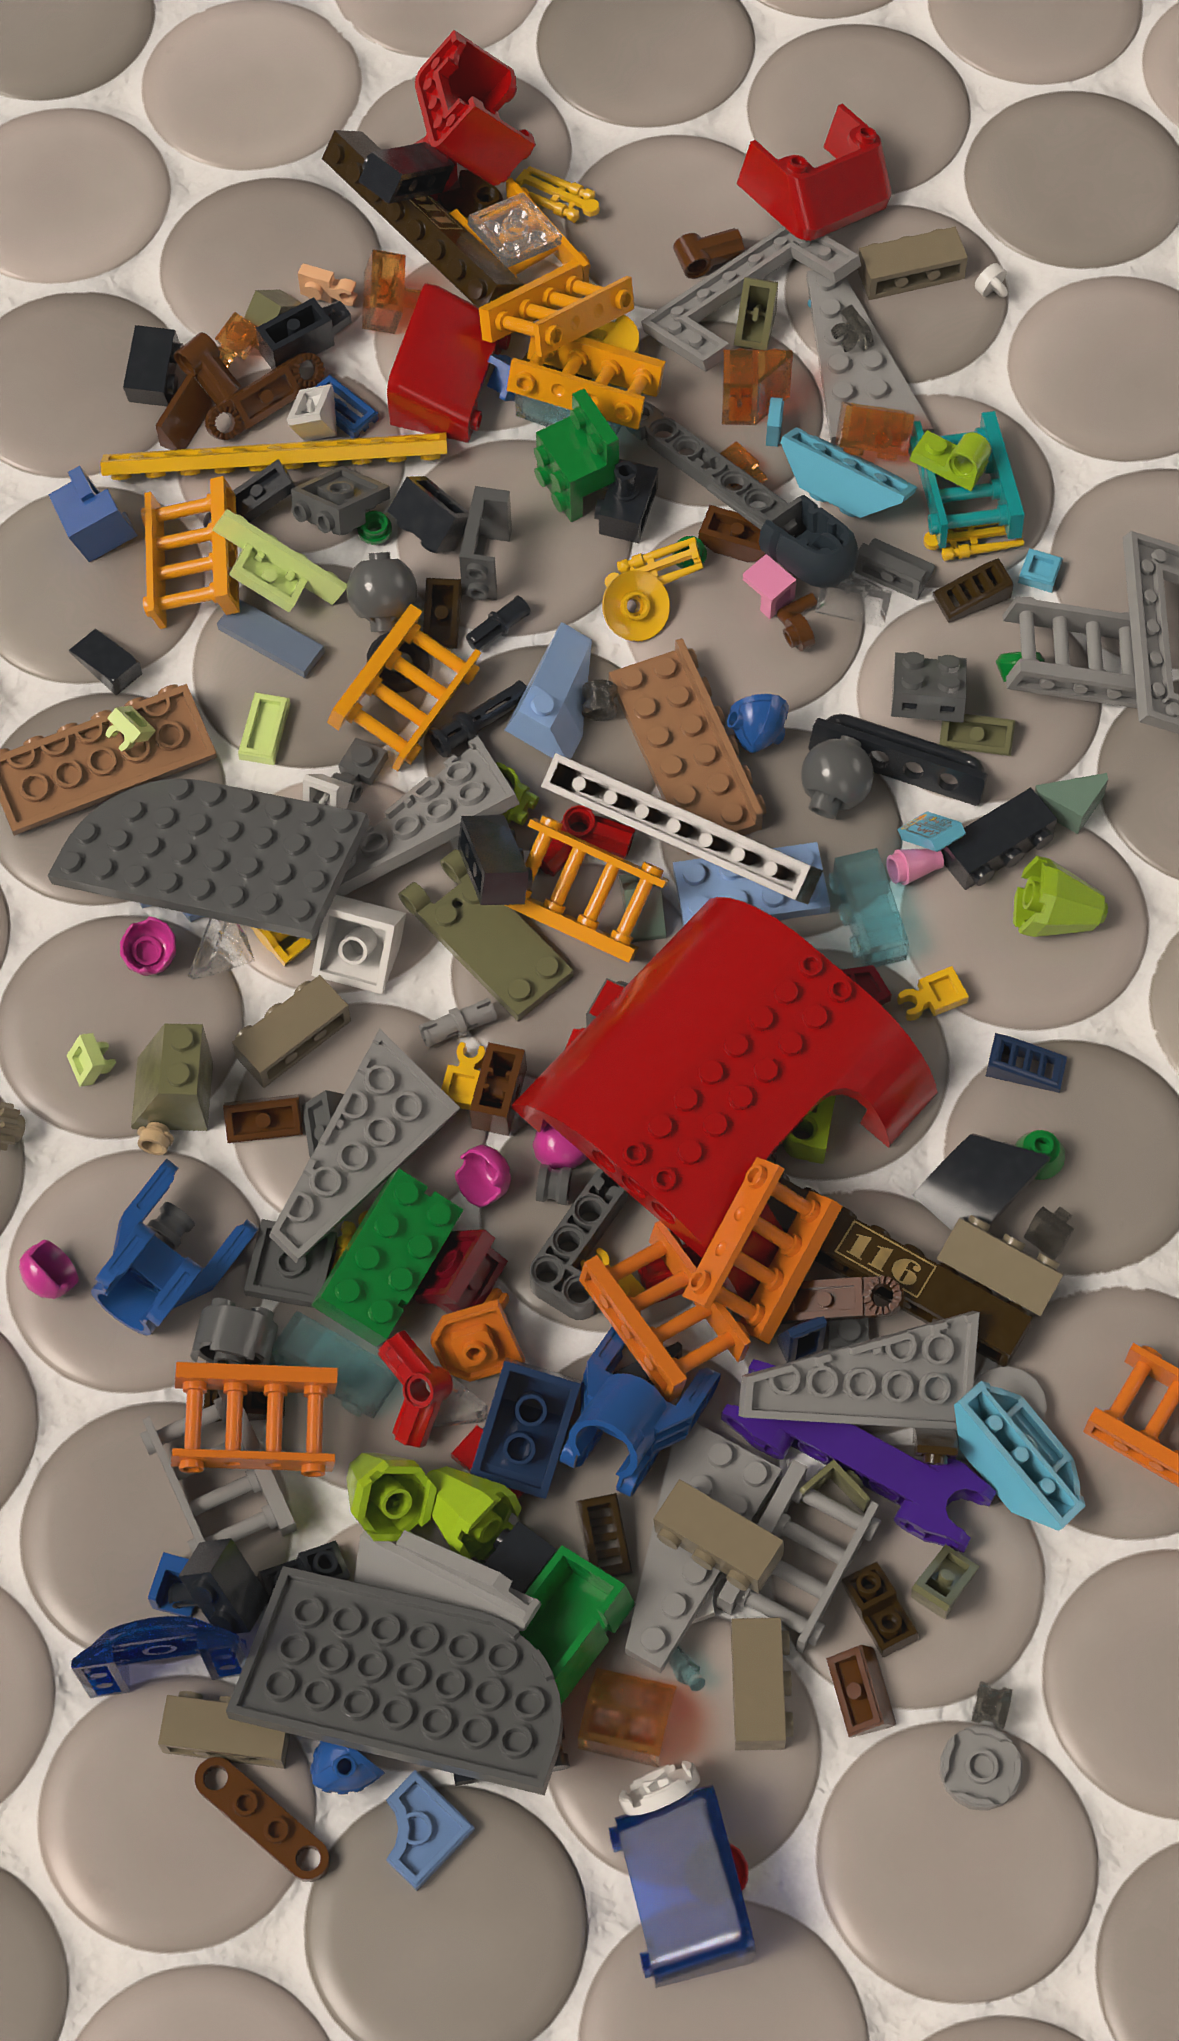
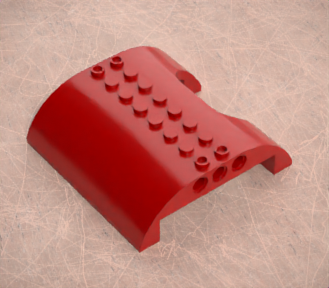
[511,897,938,1301]

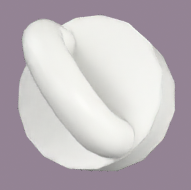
[975,263,1008,298]

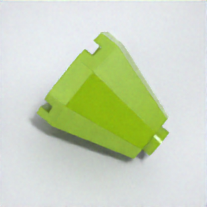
[1013,856,1108,937]
[346,1452,437,1541]
[426,1466,521,1561]

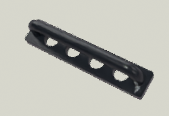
[808,714,988,806]

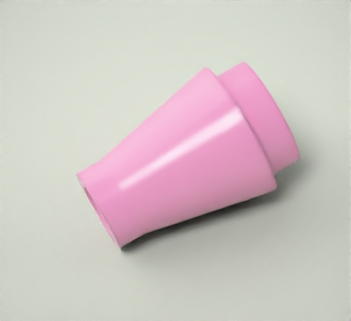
[886,849,944,885]

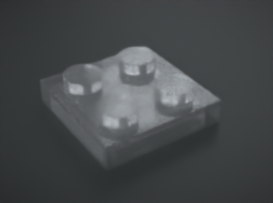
[468,193,562,268]

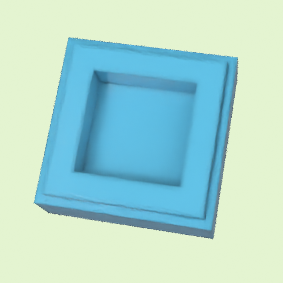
[766,397,784,447]
[1018,548,1063,593]

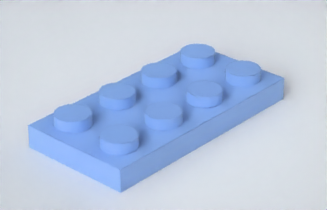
[673,842,830,926]

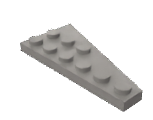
[336,735,519,896]
[269,1028,460,1263]
[738,1311,980,1430]

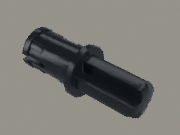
[466,595,531,651]

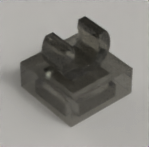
[831,304,875,352]
[1023,1206,1074,1260]

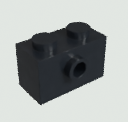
[123,325,183,407]
[387,476,469,553]

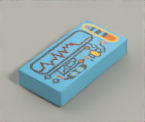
[897,811,966,852]

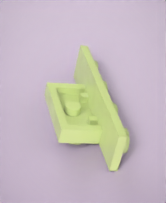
[212,509,347,612]

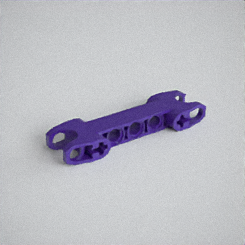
[721,1359,997,1553]

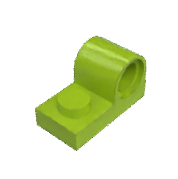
[909,430,991,491]
[783,1095,836,1164]

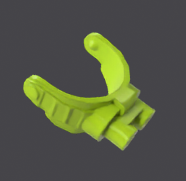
[496,762,539,825]

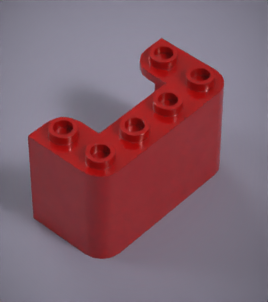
[415,30,536,186]

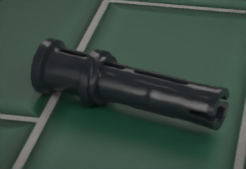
[428,680,527,758]

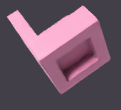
[743,554,796,619]

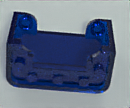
[608,1784,756,1988]

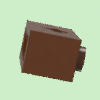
[469,1042,527,1136]

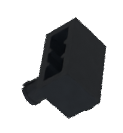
[594,459,658,544]
[168,1538,270,1636]

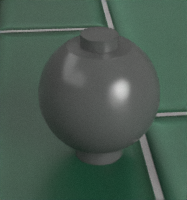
[347,552,417,632]
[801,736,874,819]

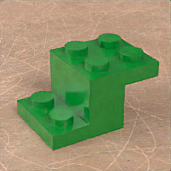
[534,389,619,522]

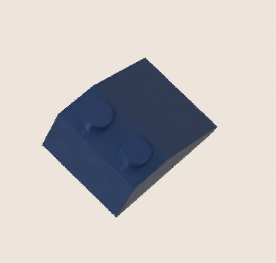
[470,1357,581,1499]

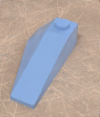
[505,622,592,759]

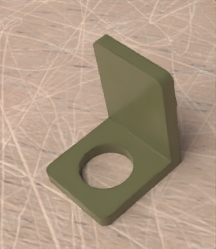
[799,1459,871,1513]

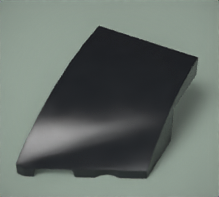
[913,1133,1052,1230]

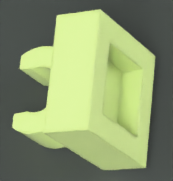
[106,706,156,751]
[67,1033,116,1087]

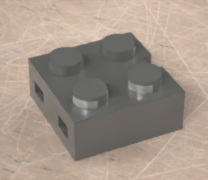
[891,652,967,722]

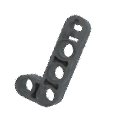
[530,1168,628,1320]

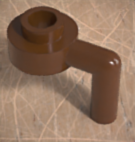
[777,592,818,651]

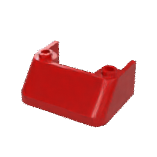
[736,103,892,241]

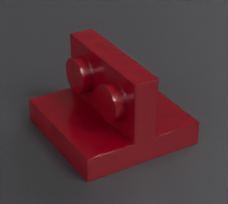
[412,1229,508,1314]

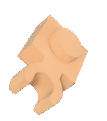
[298,263,358,306]

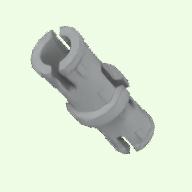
[419,998,497,1047]

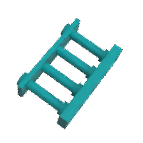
[907,411,1025,549]

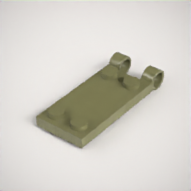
[398,849,573,1021]

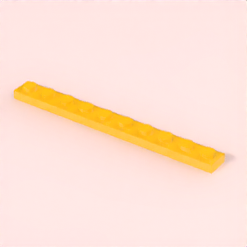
[100,433,447,480]

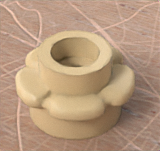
[137,1122,174,1155]

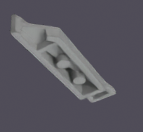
[354,1530,542,1631]

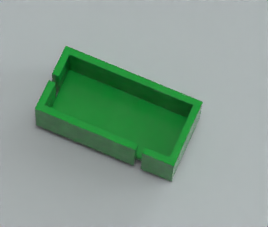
[311,1168,464,1347]
[520,1545,635,1705]

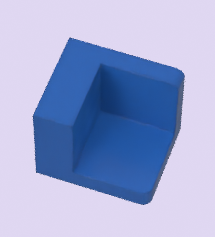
[487,355,522,401]
[148,1552,195,1618]

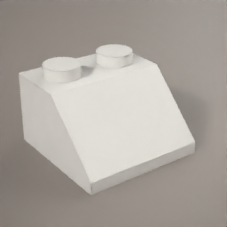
[311,895,406,994]

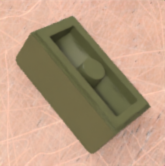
[939,714,1015,756]

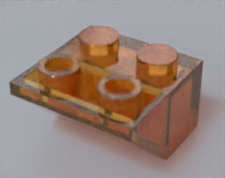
[722,348,793,425]
[578,1668,677,1768]

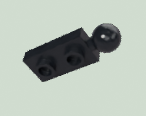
[203,459,296,527]

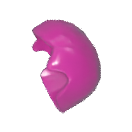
[120,917,176,976]
[532,1123,588,1170]
[455,1144,511,1208]
[19,1239,79,1299]

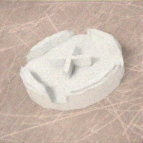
[619,1761,700,1816]

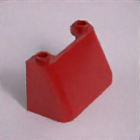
[387,283,511,443]

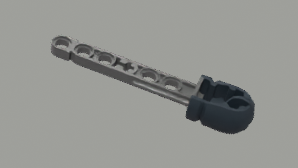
[625,401,859,588]

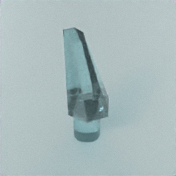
[669,1645,705,1691]

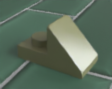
[911,1544,980,1619]

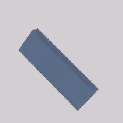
[217,599,325,678]

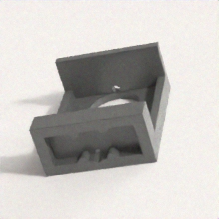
[459,486,512,600]

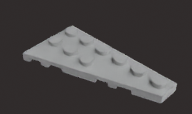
[806,270,934,445]
[625,1423,782,1674]

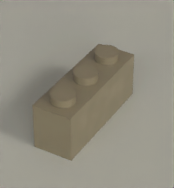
[857,226,968,300]
[232,975,351,1088]
[937,1214,1064,1317]
[653,1479,784,1594]
[731,1618,794,1751]
[158,1691,290,1769]

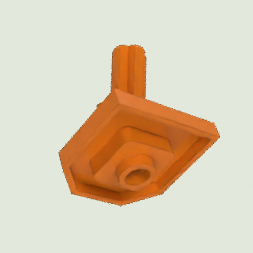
[431,1288,525,1382]

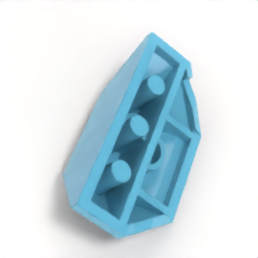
[780,427,917,518]
[954,1380,1086,1531]

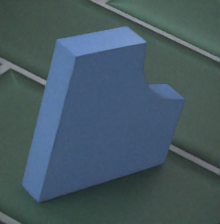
[386,1770,475,1891]

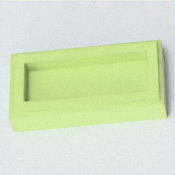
[238,692,291,765]

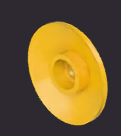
[602,570,670,641]

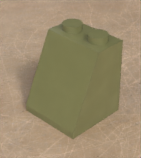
[131,1023,213,1131]

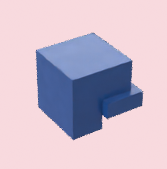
[48,466,138,562]

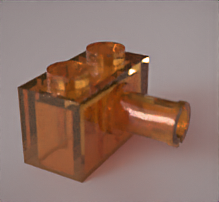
[362,249,421,334]
[835,401,915,461]

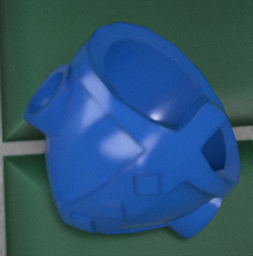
[727,694,789,753]
[310,1741,385,1795]

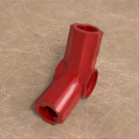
[539,805,636,877]
[378,1330,453,1448]

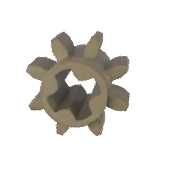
[0,1102,25,1151]

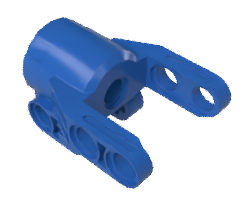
[91,1159,259,1336]
[559,1327,721,1498]

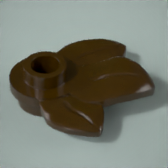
[438,170,503,220]

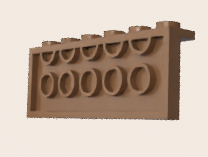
[609,638,766,855]
[0,684,217,836]

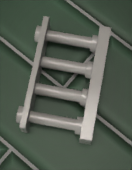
[1003,597,1138,708]
[140,1390,297,1554]
[717,1459,881,1654]

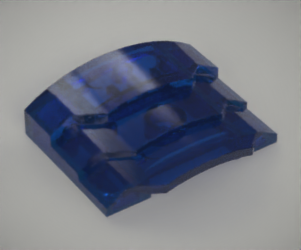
[71,1616,250,1698]

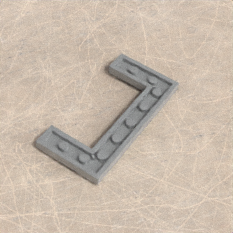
[641,226,861,372]
[1123,531,1179,734]

